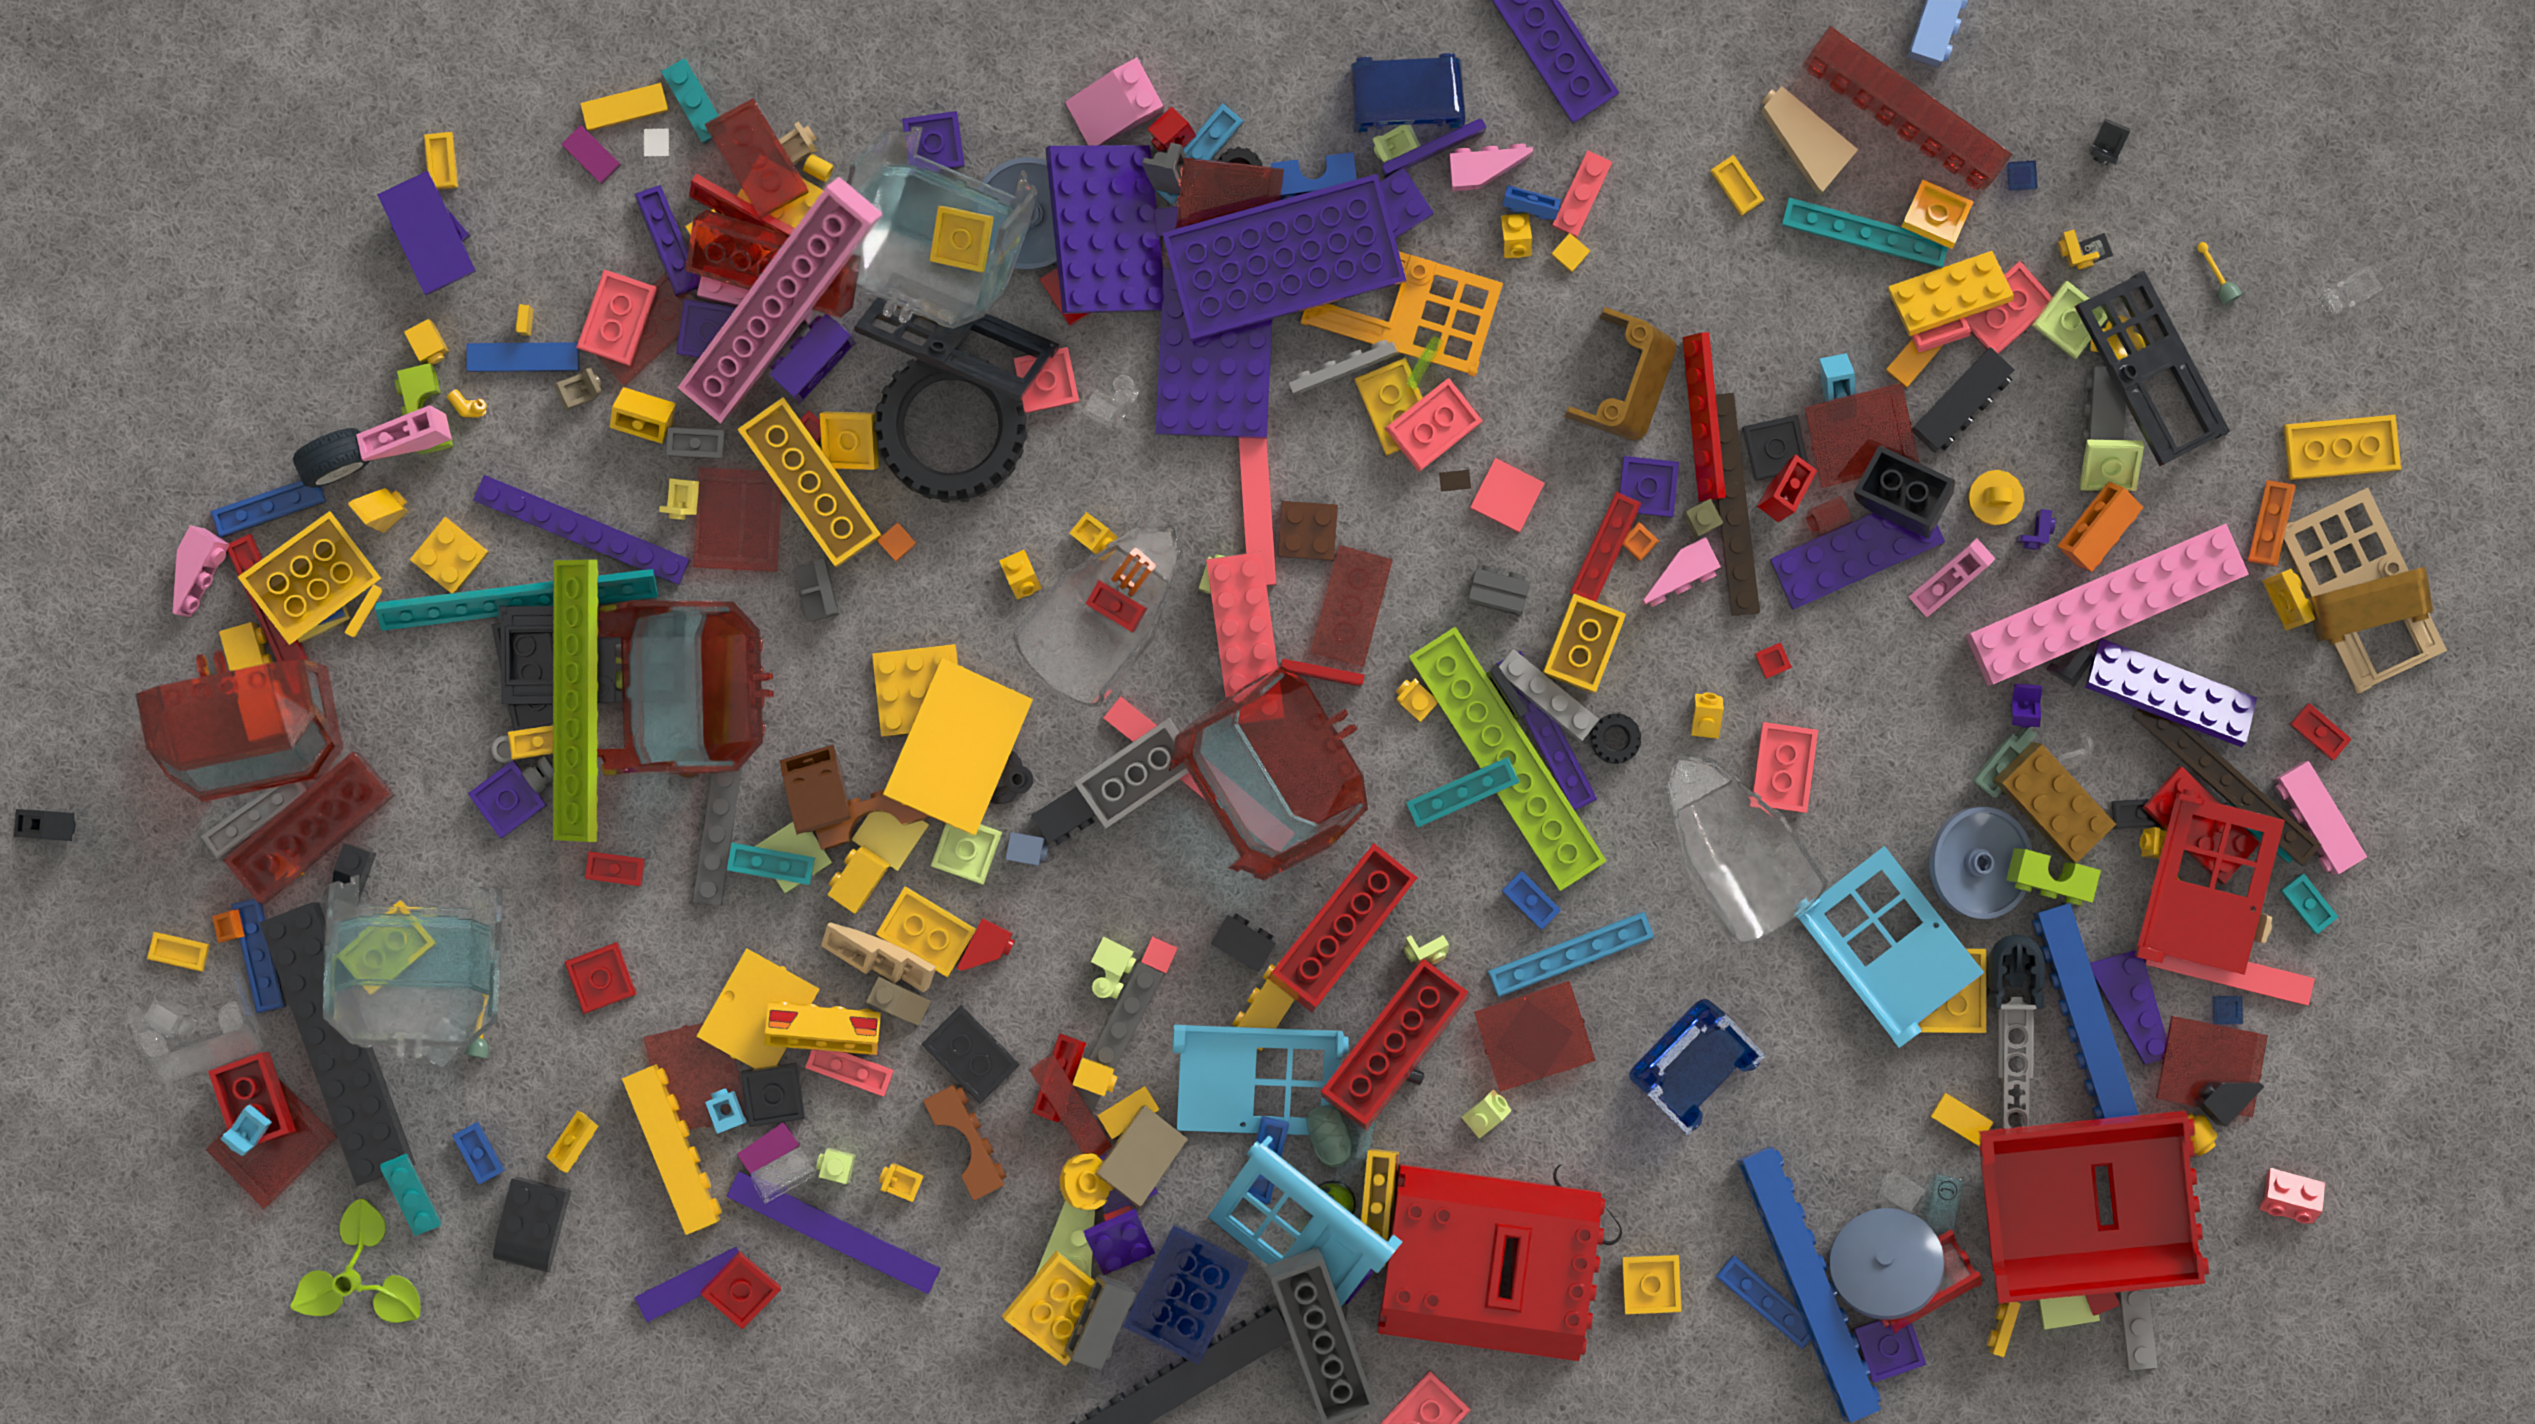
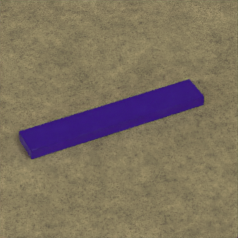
[1496,651,1597,811]

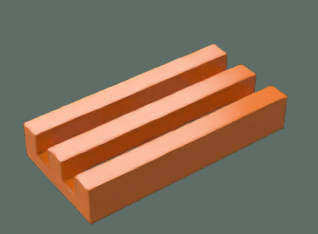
[1110,548,1157,597]

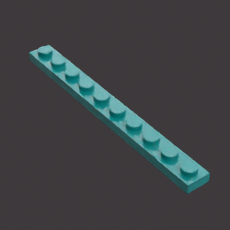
[375,569,658,631]

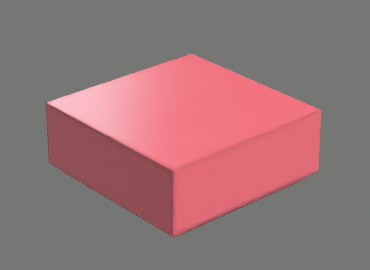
[1141,936,1178,973]

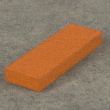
[2248,480,2296,567]

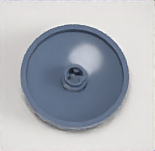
[973,157,1057,269]
[1929,807,2033,919]
[1830,1208,1944,1320]

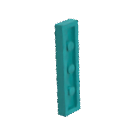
[1406,756,1520,828]

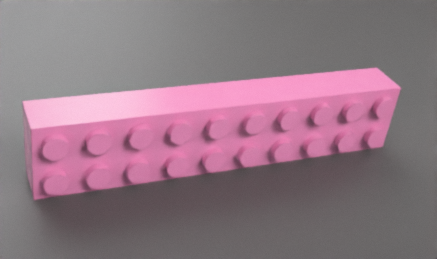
[677,177,883,424]
[1965,524,2249,686]

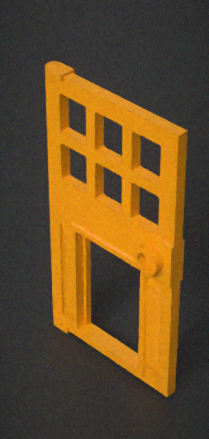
[1300,251,1503,377]

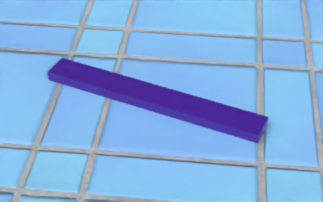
[726,1171,941,1294]

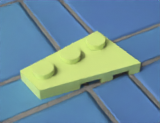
[1036,1200,1095,1277]

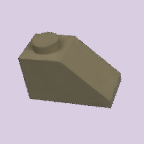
[866,976,931,1026]

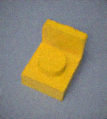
[1069,512,1119,560]
[1396,679,1438,722]

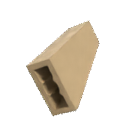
[1761,86,1858,196]

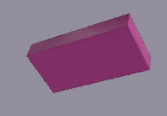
[561,125,621,184]
[737,1122,800,1177]

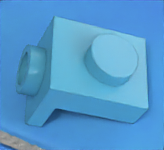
[221,1104,271,1156]

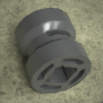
[522,755,554,794]

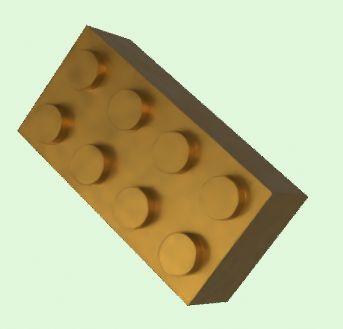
[1993,742,2116,863]

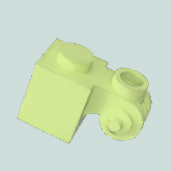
[1091,937,1136,999]

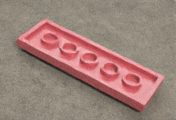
[1206,551,1285,725]

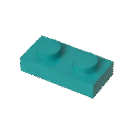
[2279,873,2339,934]

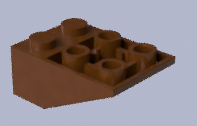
[780,744,851,835]

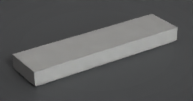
[201,772,310,859]

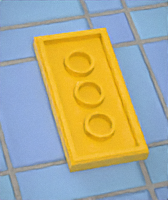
[2283,415,2401,480]

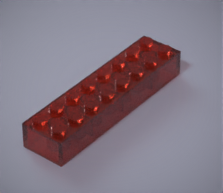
[1804,26,2013,191]

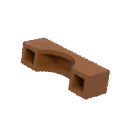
[815,789,931,850]
[923,1084,1007,1201]

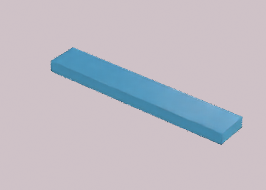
[1488,912,1654,997]

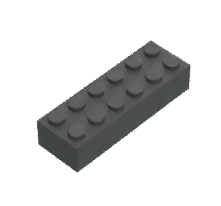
[1265,1247,1377,1424]

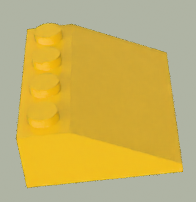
[238,511,381,645]

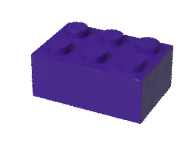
[769,313,856,404]

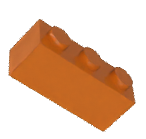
[2057,481,2144,572]

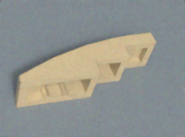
[821,922,936,993]

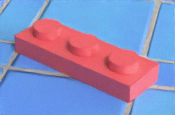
[1552,150,1612,238]
[805,1050,894,1097]

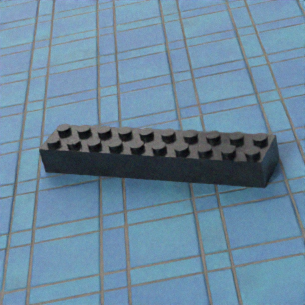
[259,902,416,1186]

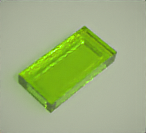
[1406,336,1444,389]

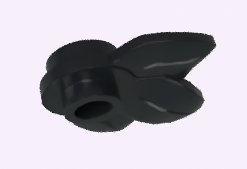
[990,750,1033,804]

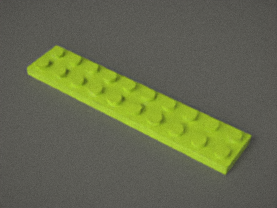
[553,559,598,842]
[1408,626,1607,891]

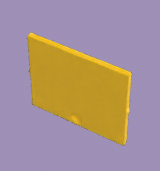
[697,948,820,1069]

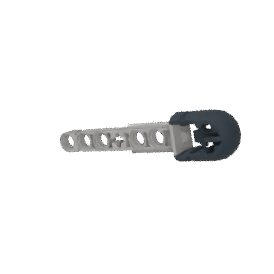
[1988,935,2045,1129]

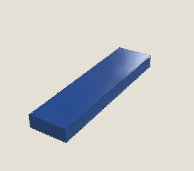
[467,342,579,372]
[210,480,326,538]
[231,898,286,1013]
[1716,1255,1813,1349]

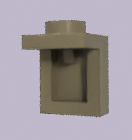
[554,368,602,411]

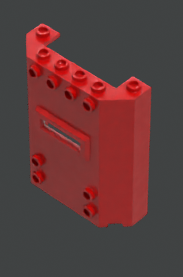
[1979,1111,2209,1303]
[1377,1164,1605,1361]

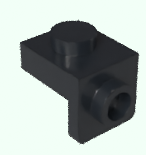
[2090,118,2130,165]

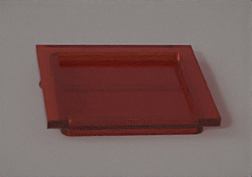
[1175,158,1284,229]
[1804,383,1919,488]
[693,468,782,572]
[206,1078,337,1209]

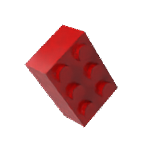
[208,1052,296,1145]

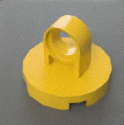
[1967,470,2024,526]
[1059,1154,1113,1210]

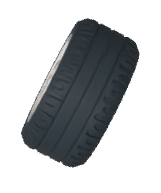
[293,428,370,488]

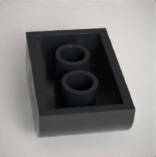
[1854,445,1955,539]
[493,1177,571,1273]

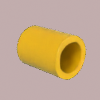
[803,154,834,183]

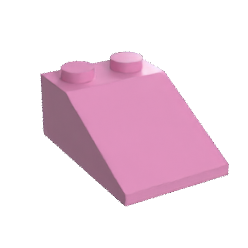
[1065,58,1164,146]

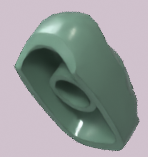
[1306,1104,1352,1168]

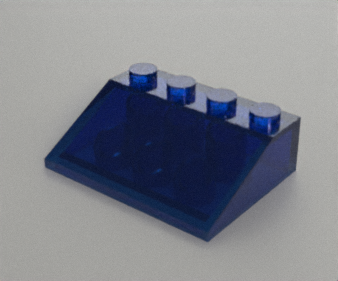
[1123,1223,1249,1365]

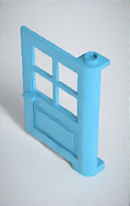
[1795,846,1984,1048]
[1172,1025,1348,1135]
[1208,1136,1402,1306]

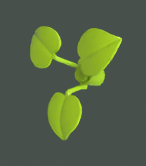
[290,1198,421,1323]

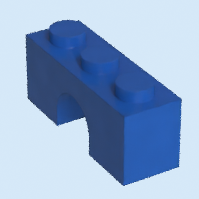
[1271,152,1357,200]

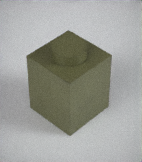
[1683,499,1723,539]

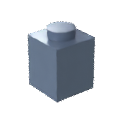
[1006,832,1049,866]

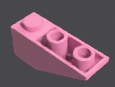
[1449,144,1533,191]
[173,525,230,617]
[1642,537,1721,607]

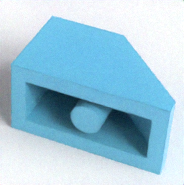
[1819,353,1857,422]

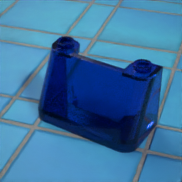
[1350,53,1466,133]
[1629,999,1766,1136]

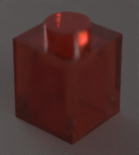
[1806,496,1852,537]

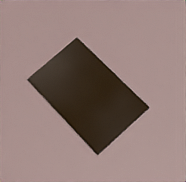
[1439,469,1471,492]

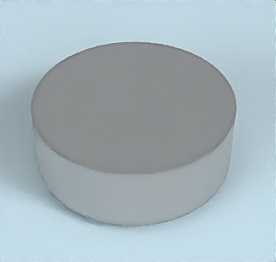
[491,736,516,764]

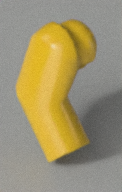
[446,389,487,418]

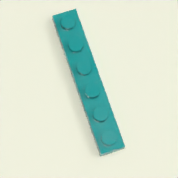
[1781,197,1948,268]

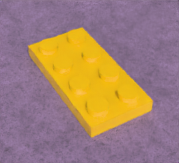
[1888,251,2014,337]

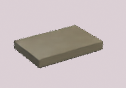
[1094,1105,1188,1207]

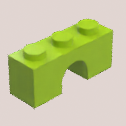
[395,363,454,455]
[2006,848,2101,906]

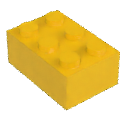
[1542,594,1626,694]

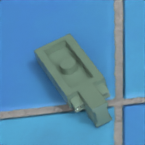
[1971,727,2037,799]

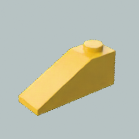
[348,488,409,533]

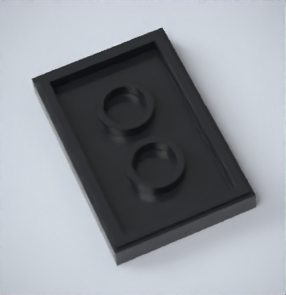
[921,1005,1020,1104]

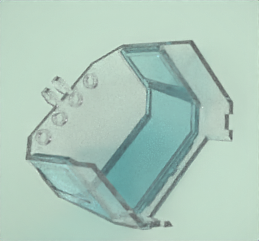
[842,127,1038,329]
[323,874,502,1058]

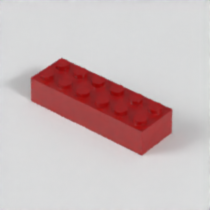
[1268,843,1418,1013]
[1321,959,1468,1131]

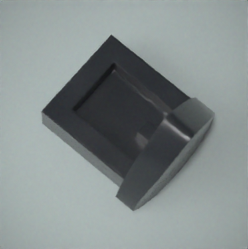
[2046,647,2093,687]

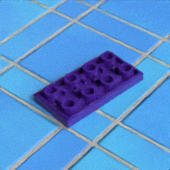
[377,171,476,296]

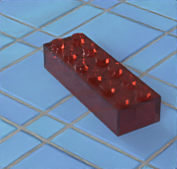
[685,210,861,318]
[223,751,395,904]

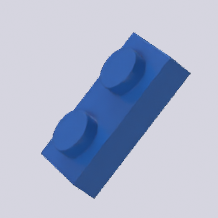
[1502,185,1561,220]
[1501,871,1561,930]
[452,1121,505,1185]

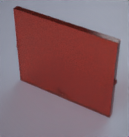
[1474,981,1596,1092]
[2156,1016,2268,1118]
[644,1023,747,1130]

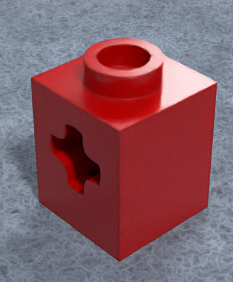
[1147,106,1197,152]

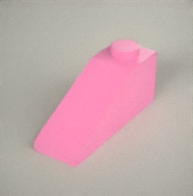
[356,405,452,461]
[1909,538,1995,618]

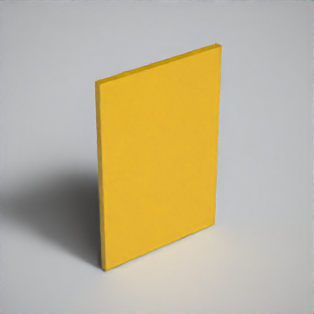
[883,658,1033,836]

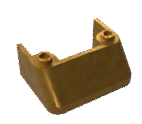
[1564,307,1676,441]
[2308,567,2433,645]

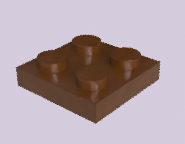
[1278,501,1338,561]

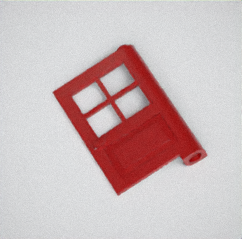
[2135,789,2285,975]

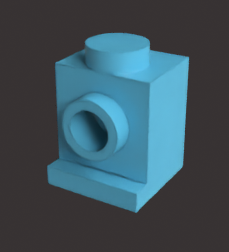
[705,1088,747,1134]

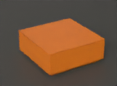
[877,522,917,562]
[1623,522,1659,562]
[212,909,245,943]

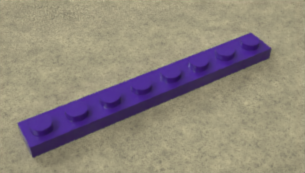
[473,475,690,585]

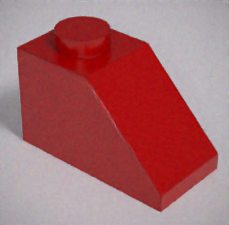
[1757,454,1817,523]
[957,918,1015,971]

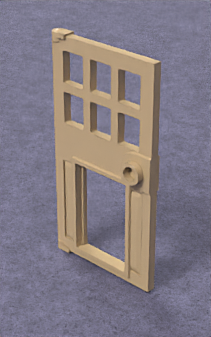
[2283,488,2447,694]

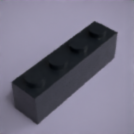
[1910,347,2015,452]

